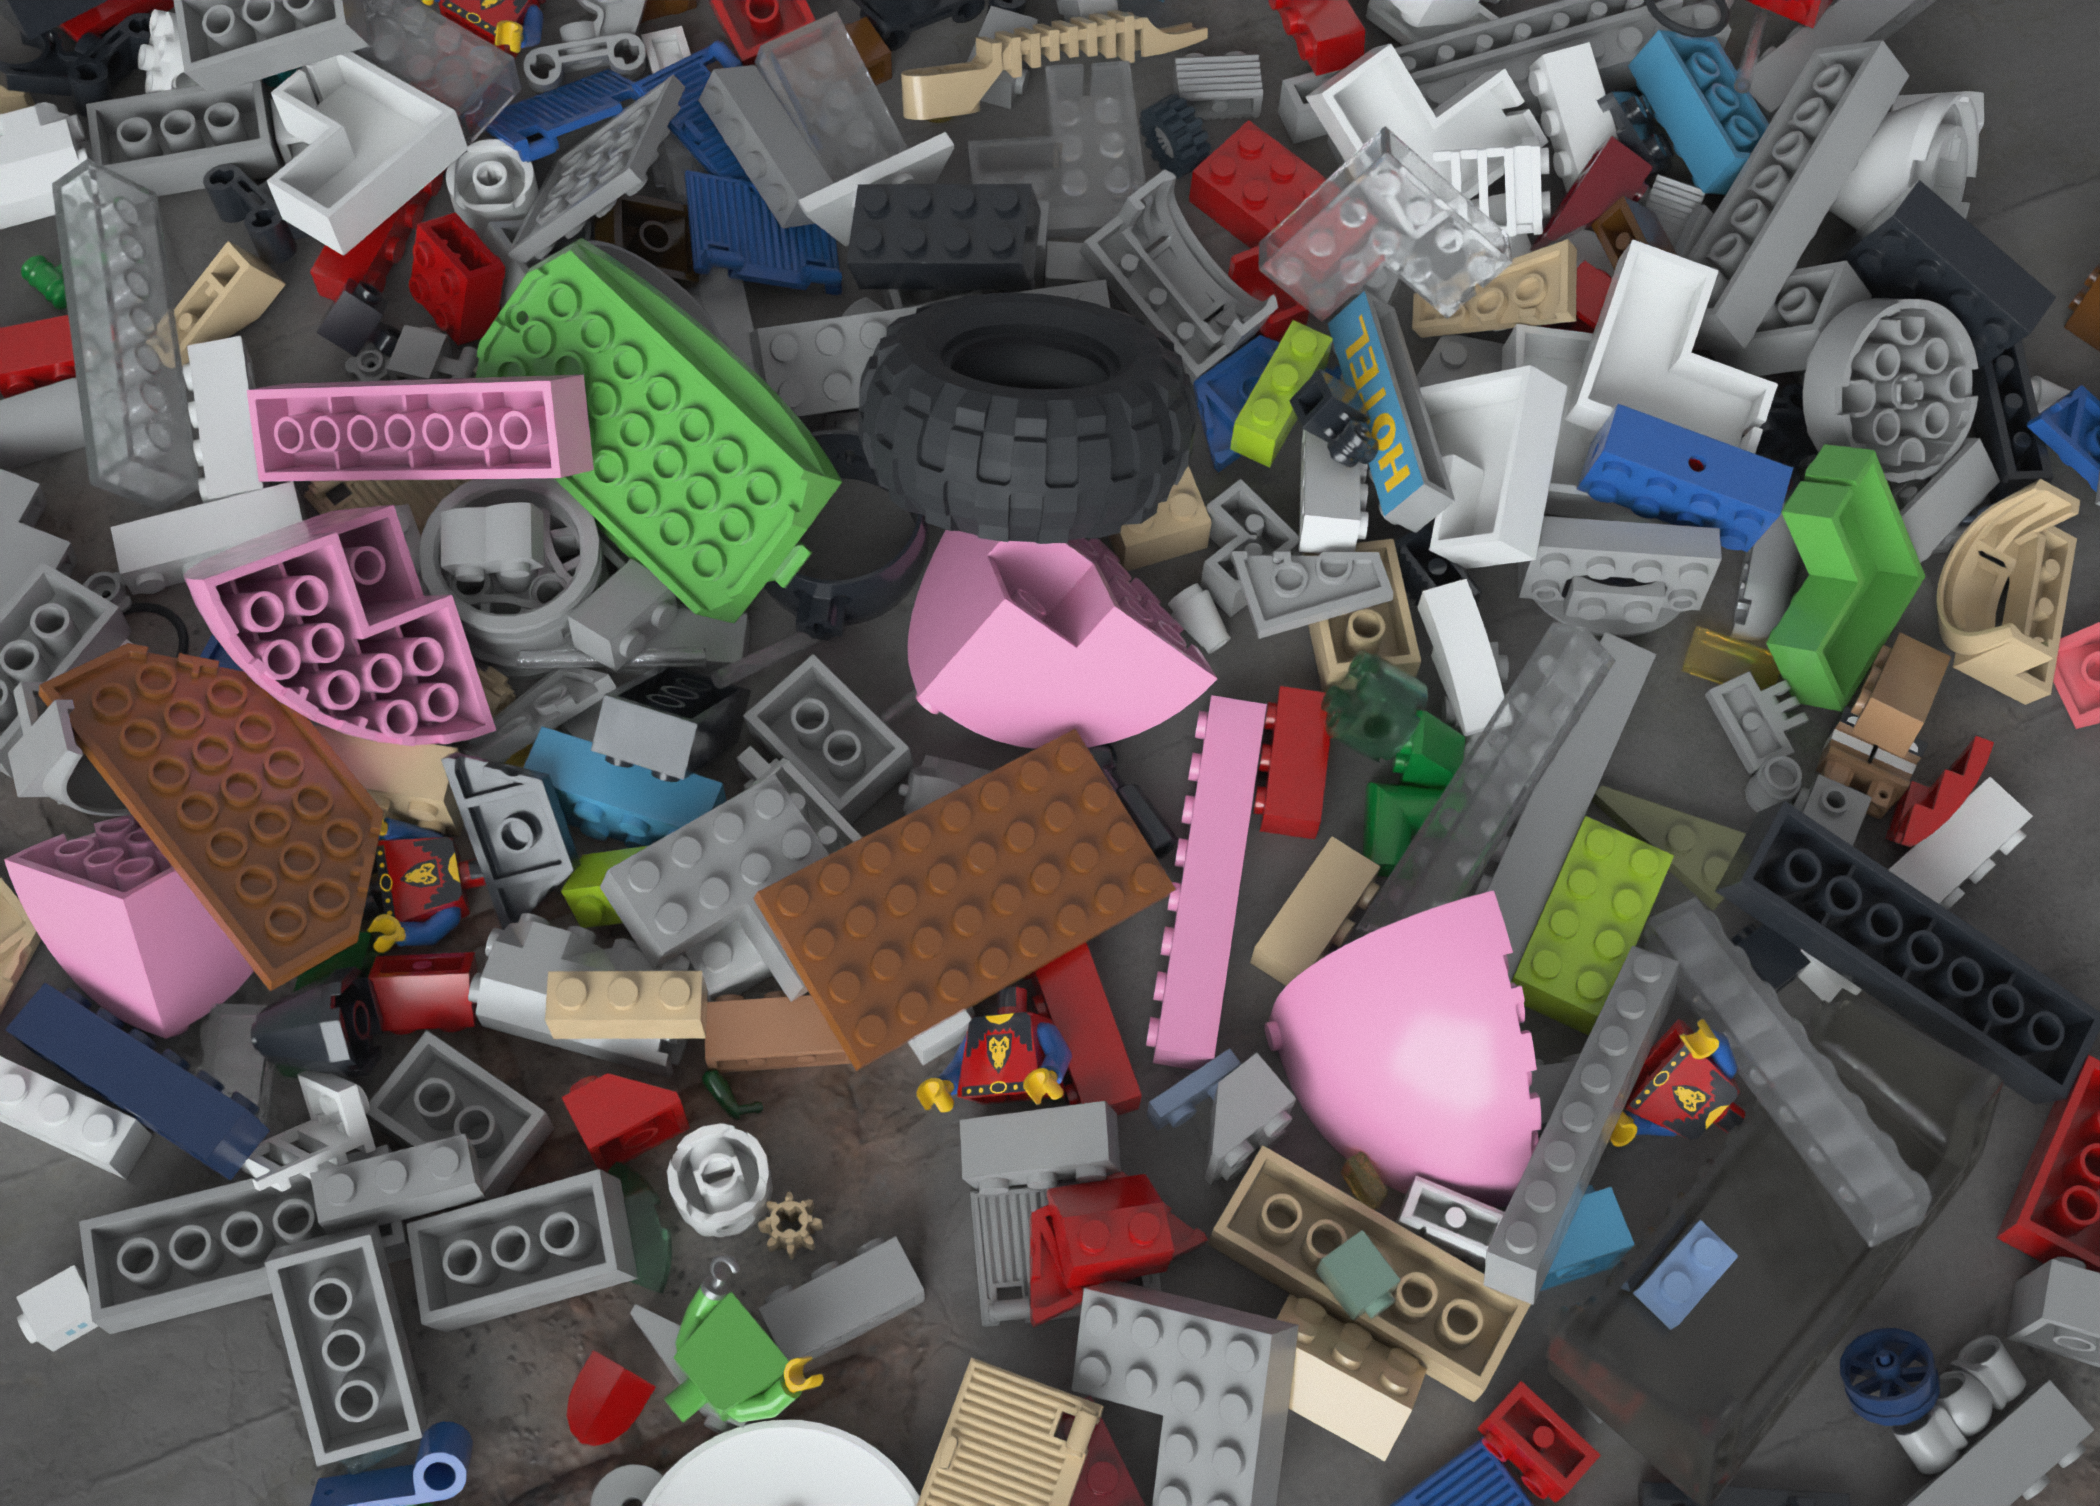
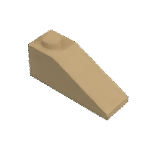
[148,241,286,371]

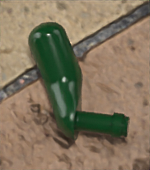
[702,1068,763,1120]

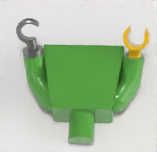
[664,1253,823,1423]

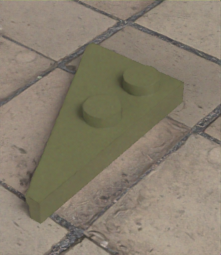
[1591,785,1746,911]

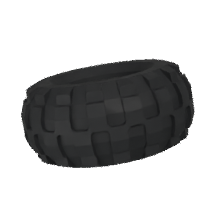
[858,293,1197,544]

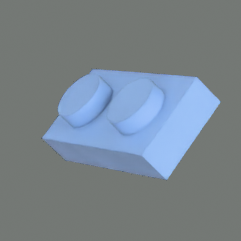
[1633,1219,1738,1330]

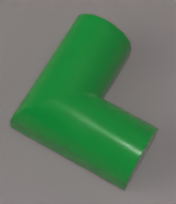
[1362,782,1463,879]

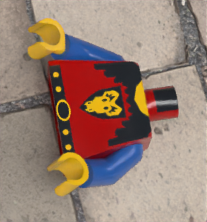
[421,0,544,67]
[367,817,486,953]
[916,987,1072,1112]
[1609,1019,1746,1147]

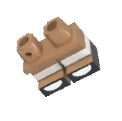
[1815,706,1929,819]

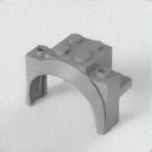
[8,682,132,816]

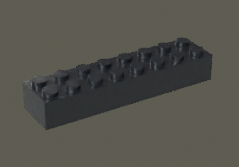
[1715,800,2100,1104]

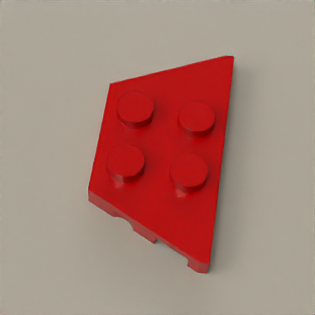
[1029,1171,1208,1328]

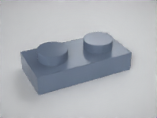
[1146,1048,1241,1131]

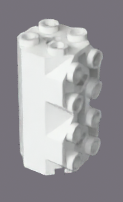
[0,102,106,229]

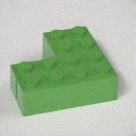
[1766,444,1926,711]

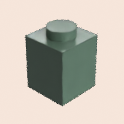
[1316,1230,1401,1321]

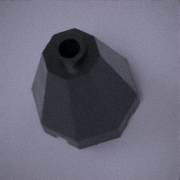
[251,966,383,1078]

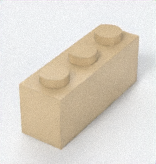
[1250,836,1380,986]
[545,971,708,1039]

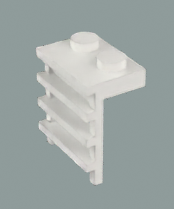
[1433,136,1551,240]
[242,1070,376,1192]

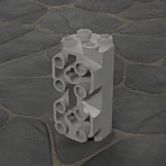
[468,913,690,1078]

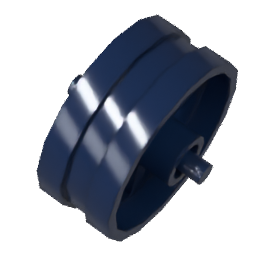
[1840,1328,1941,1426]

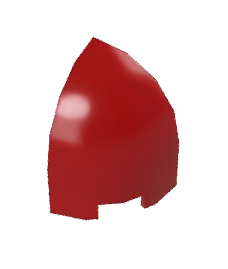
[566,1350,656,1446]

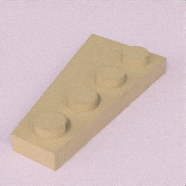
[1412,239,1577,338]

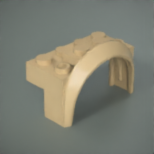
[1937,479,2080,705]

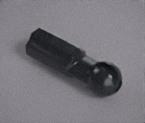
[1088,743,1178,860]

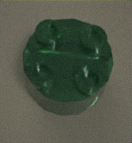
[1321,650,1428,763]

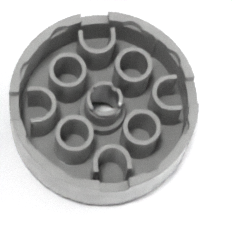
[1803,298,1978,483]

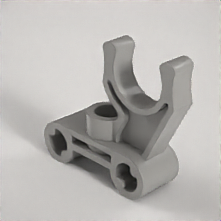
[524,0,647,94]

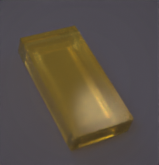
[1681,626,1780,691]

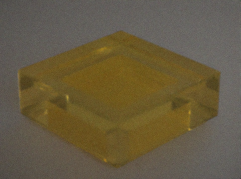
[1340,1151,1388,1210]

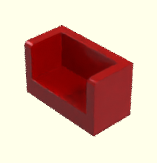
[1228,241,1310,342]

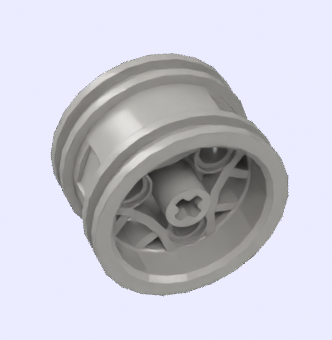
[418,478,610,680]

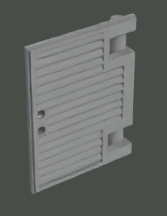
[970,1175,1161,1327]

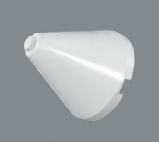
[1829,92,1979,230]

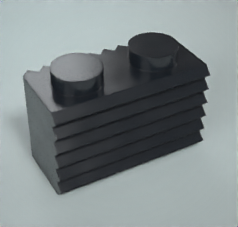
[1395,523,1482,606]

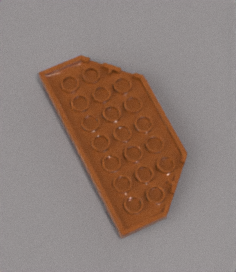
[39,643,384,991]

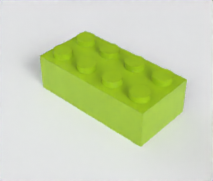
[1510,816,1674,1035]

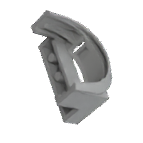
[1079,169,1278,385]
[1517,516,1722,637]

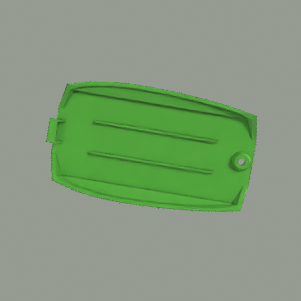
[475,238,842,624]

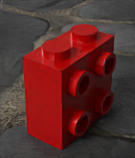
[409,212,505,346]

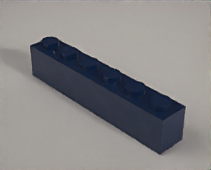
[5,983,270,1181]

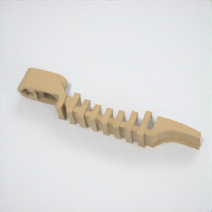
[901,10,1208,120]

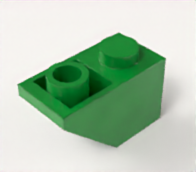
[1392,710,1465,790]

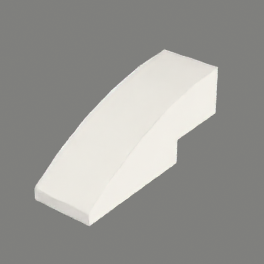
[1417,579,1509,737]

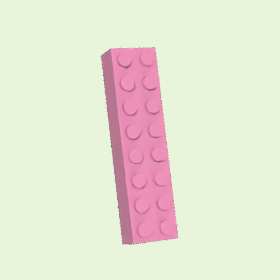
[247,374,594,482]

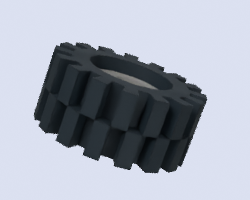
[1139,94,1211,179]

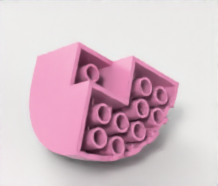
[184,505,497,746]
[907,530,1217,749]
[1265,890,1541,1208]

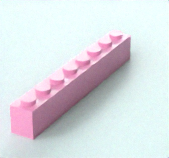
[1146,695,1267,1070]

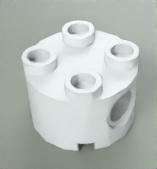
[138,9,199,94]
[667,1123,773,1237]

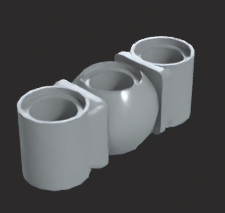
[1891,1335,2026,1474]

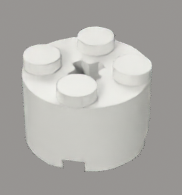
[446,139,539,239]

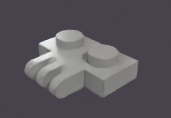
[1705,671,1809,776]

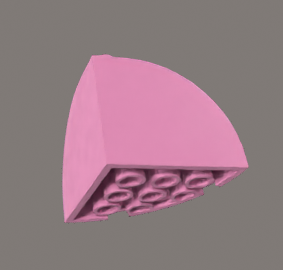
[4,815,254,1039]

